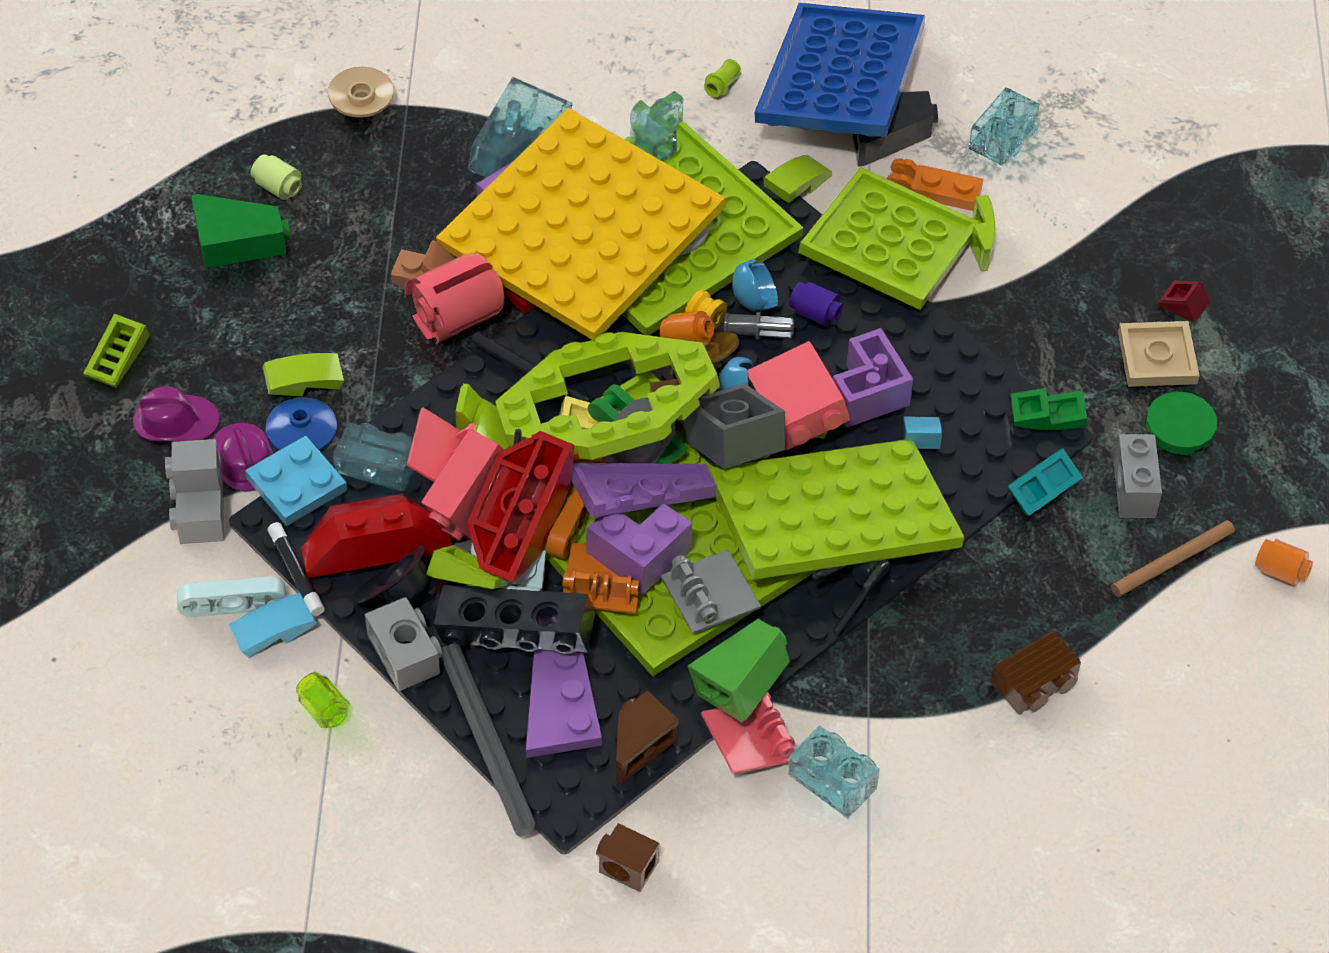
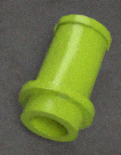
[704,59,742,97]

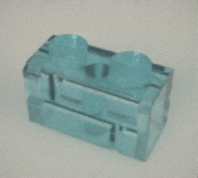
[333,422,414,491]

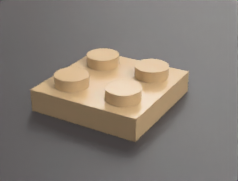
[1118,321,1200,387]

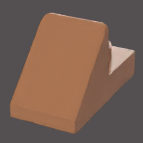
[390,240,455,286]

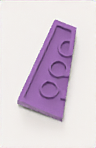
[571,463,717,518]
[526,622,602,758]

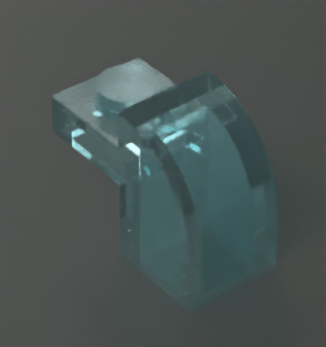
[630,91,684,161]

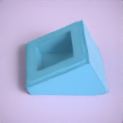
[903,417,942,449]

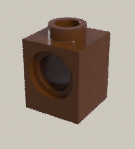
[596,823,660,892]

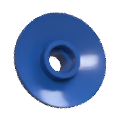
[265,397,337,451]

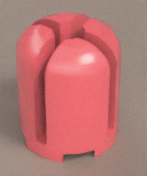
[404,253,505,344]

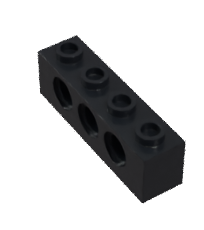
[434,585,595,654]

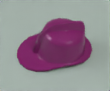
[133,386,219,442]
[213,423,273,492]

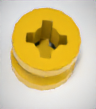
[684,289,727,330]

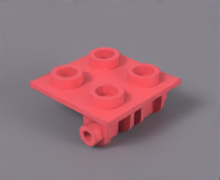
[407,407,475,482]
[701,692,800,774]

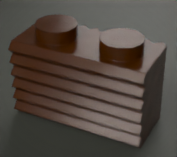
[990,631,1081,715]

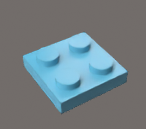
[245,436,347,526]

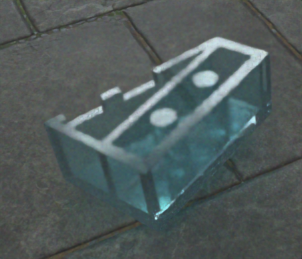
[467,77,573,178]

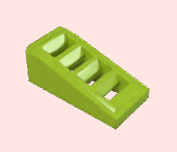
[83,314,150,388]
[427,545,512,589]

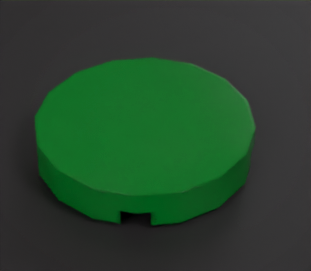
[1145,391,1217,455]

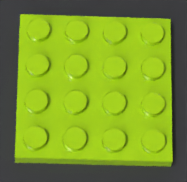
[798,167,980,310]

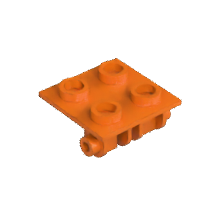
[563,542,639,614]

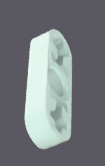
[177,576,286,617]

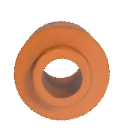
[660,311,714,346]
[1255,539,1313,586]

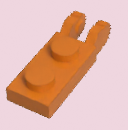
[887,158,983,211]

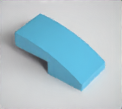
[229,593,318,658]

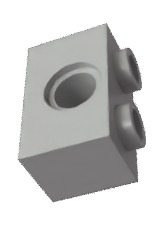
[1113,434,1162,518]
[365,597,443,691]

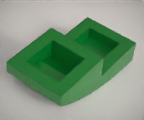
[1011,388,1089,430]

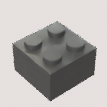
[684,383,785,469]

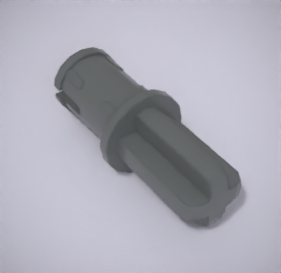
[724,312,794,340]

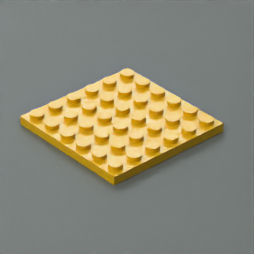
[436,108,726,341]

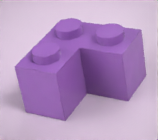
[833,328,913,428]
[586,504,692,595]

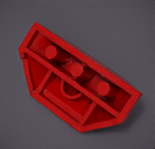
[467,431,575,584]
[301,494,452,578]

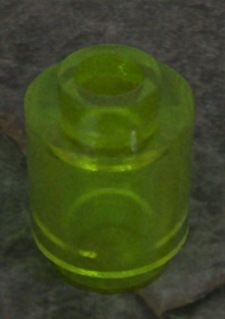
[296,672,350,728]

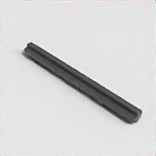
[441,643,535,837]

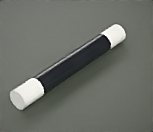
[267,522,325,616]

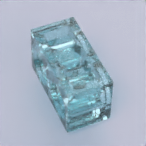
[968,87,1040,166]
[788,725,880,819]

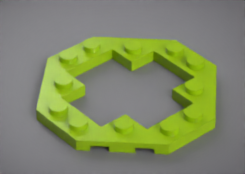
[495,332,720,460]

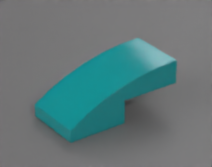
[1007,448,1083,516]

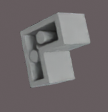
[165,439,224,544]

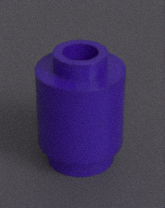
[789,282,843,327]

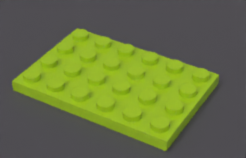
[708,440,964,580]

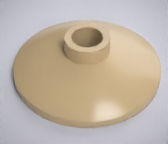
[328,66,394,117]

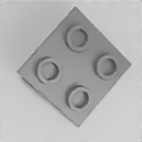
[661,550,761,634]

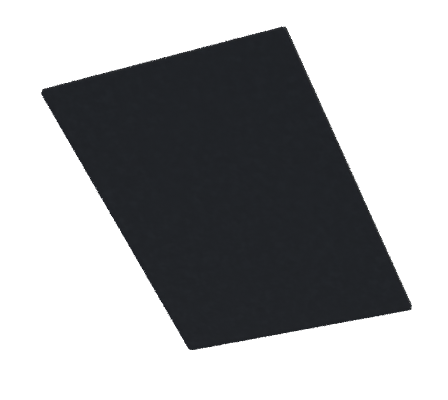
[229,161,1093,855]

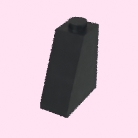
[851,91,938,167]

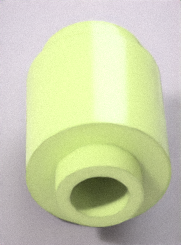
[251,154,302,200]

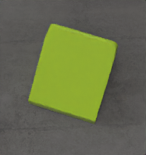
[456,383,482,431]

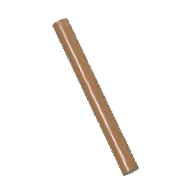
[1111,520,1235,597]

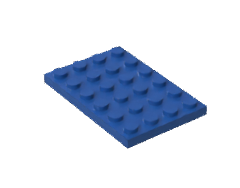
[754,3,925,137]

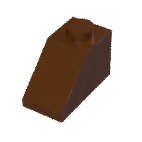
[616,690,679,784]

